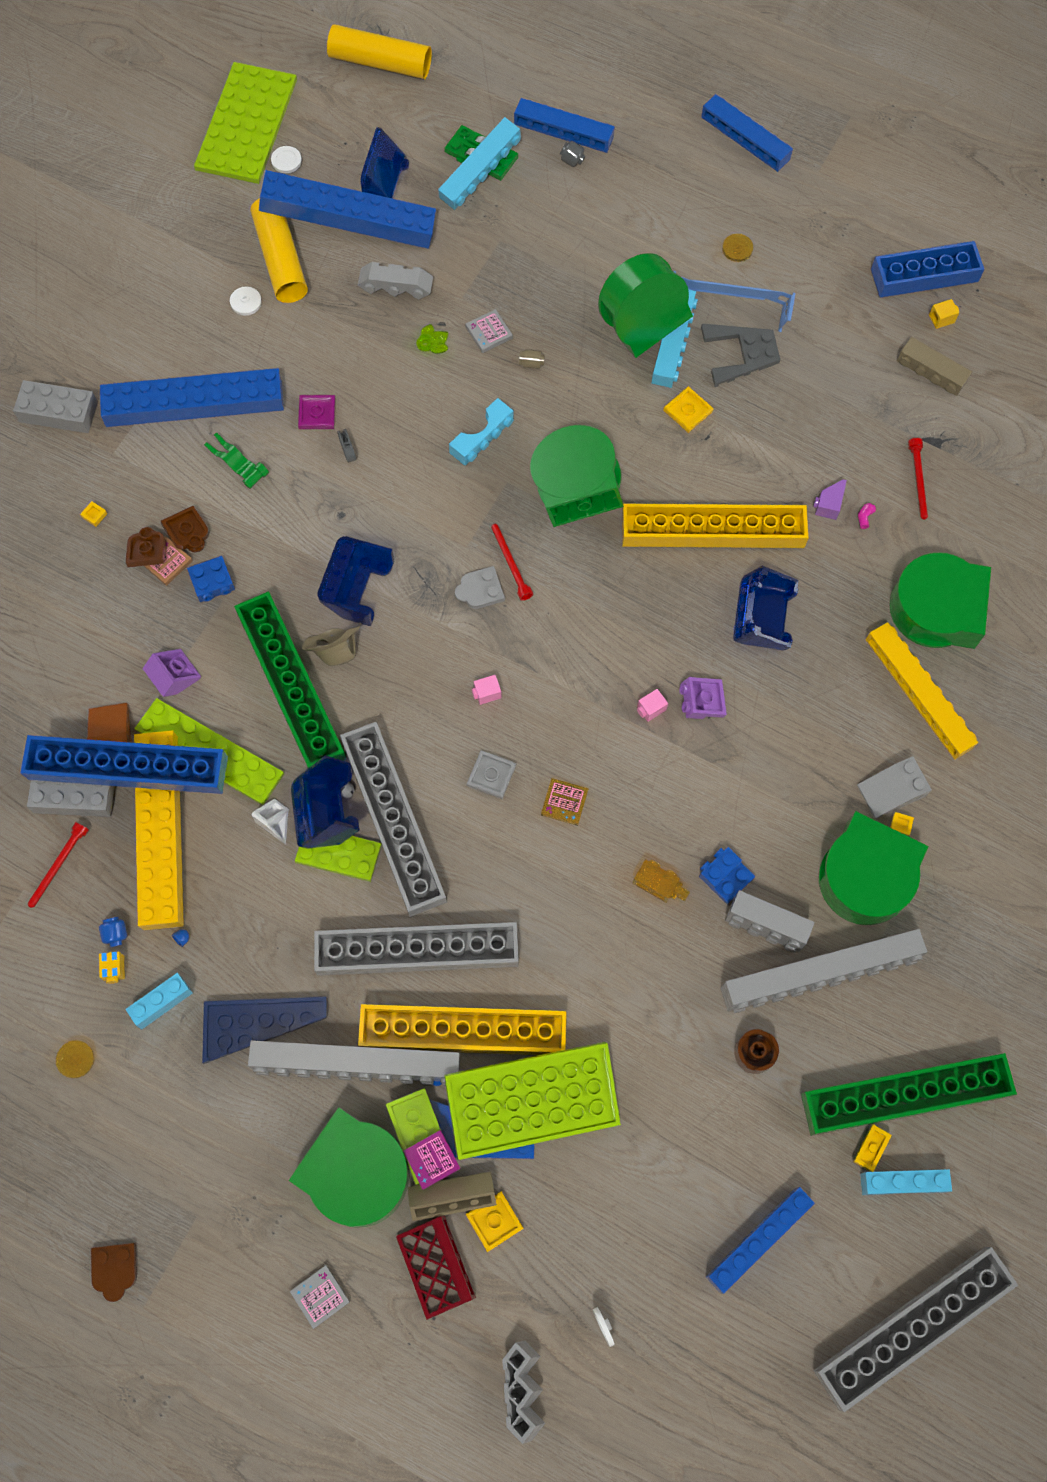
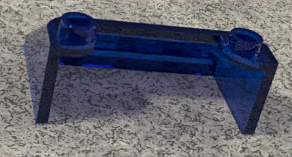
[361,127,409,199]

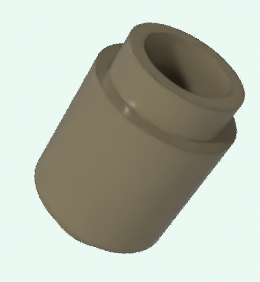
[519,349,545,369]

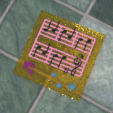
[541,778,589,826]

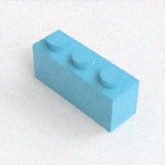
[125,973,193,1029]

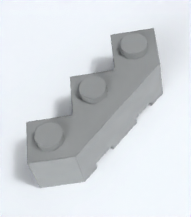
[358,262,433,300]
[502,1341,545,1444]

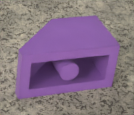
[813,479,847,520]

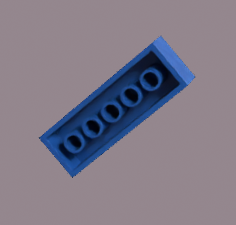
[871,241,985,298]

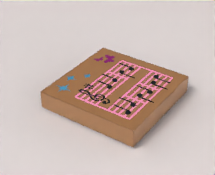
[144,536,193,586]

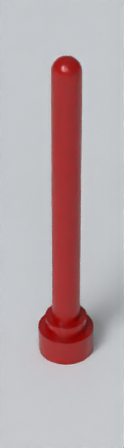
[908,438,928,520]
[491,524,534,601]
[28,822,89,908]

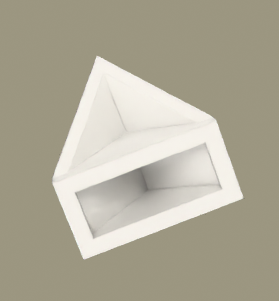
[252,799,289,845]

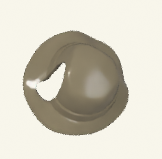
[302,623,361,666]

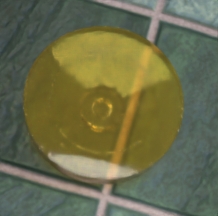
[722,234,753,262]
[56,1040,94,1079]

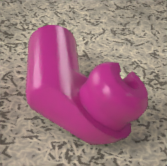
[858,503,876,529]

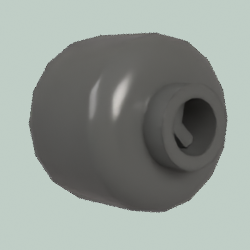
[560,141,585,167]

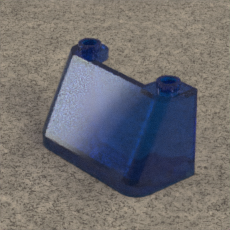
[733,565,799,651]

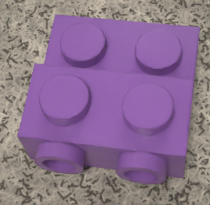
[679,677,727,719]

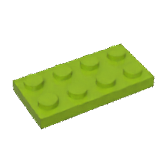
[295,824,382,882]
[386,1088,441,1185]

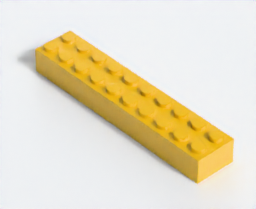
[622,504,809,548]
[134,730,184,930]
[358,1004,566,1055]

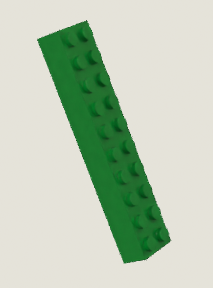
[234,591,346,775]
[801,1053,1017,1136]

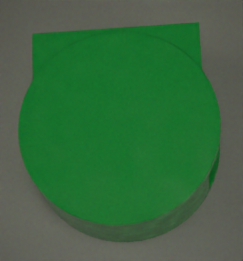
[598,253,693,358]
[530,425,624,527]
[889,553,991,649]
[818,811,929,925]
[289,1108,409,1228]

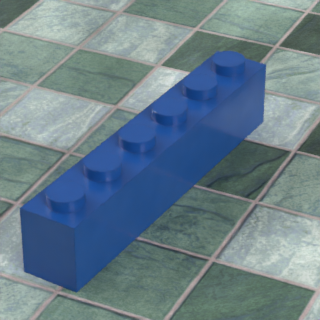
[701,94,793,172]
[514,98,615,153]
[706,1187,815,1294]

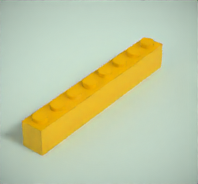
[866,622,978,760]

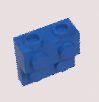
[187,556,235,602]
[699,847,755,904]

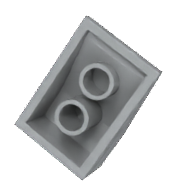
[857,756,932,819]

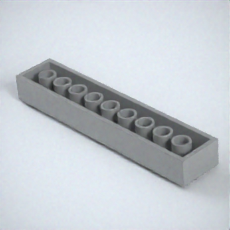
[340,722,447,917]
[314,922,519,976]
[720,929,927,1013]
[248,1041,460,1086]
[813,1247,1018,1412]

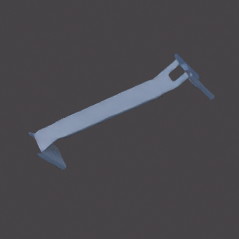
[674,271,796,332]

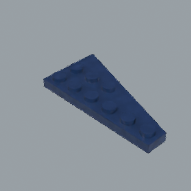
[202,997,327,1064]

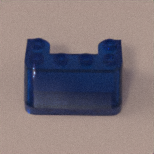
[317,536,394,627]
[291,755,360,849]

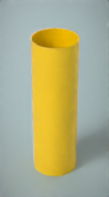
[327,24,432,79]
[250,198,308,303]

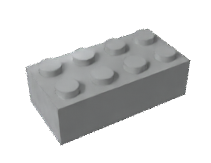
[13,380,98,433]
[27,780,115,817]
[725,890,815,953]

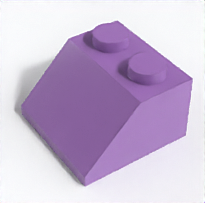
[143,649,201,697]

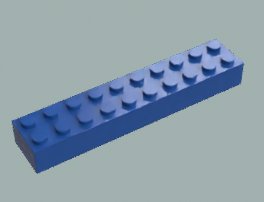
[259,170,436,249]
[100,368,284,427]
[20,735,228,794]

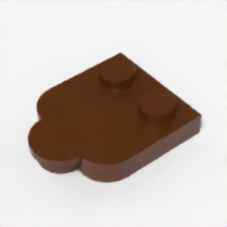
[161,506,208,553]
[125,527,166,567]
[91,1243,137,1302]

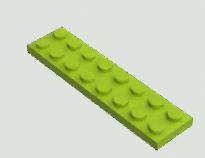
[134,698,284,805]

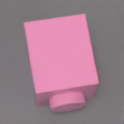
[471,675,501,705]
[637,689,668,722]

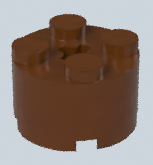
[734,1029,779,1074]

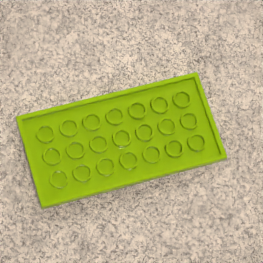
[194,62,297,184]
[444,1042,621,1160]

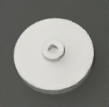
[271,146,302,174]
[230,287,262,316]
[593,1307,615,1347]

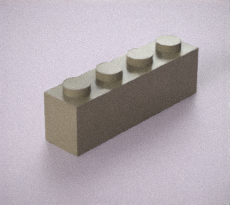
[897,337,972,396]
[407,1172,496,1221]

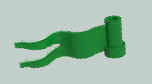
[204,432,269,489]

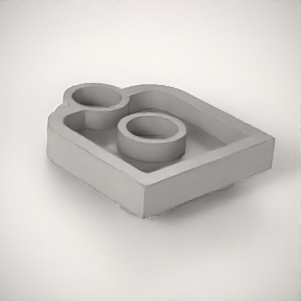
[455,566,505,609]

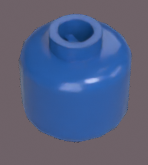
[99,917,128,947]

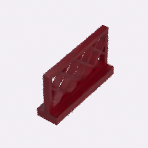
[396,1215,476,1320]

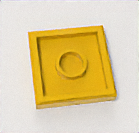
[663,386,714,433]
[465,1191,524,1252]

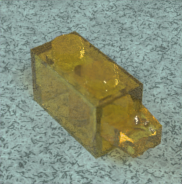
[632,859,690,903]

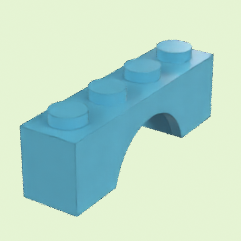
[449,398,514,466]
[860,1169,952,1195]

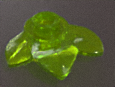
[416,324,448,354]

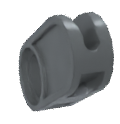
[337,429,356,463]

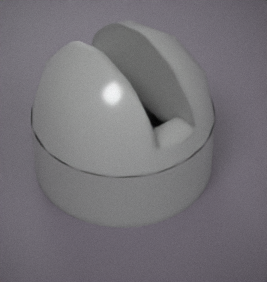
[338,781,355,798]

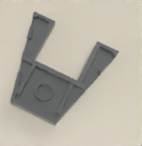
[701,324,780,387]

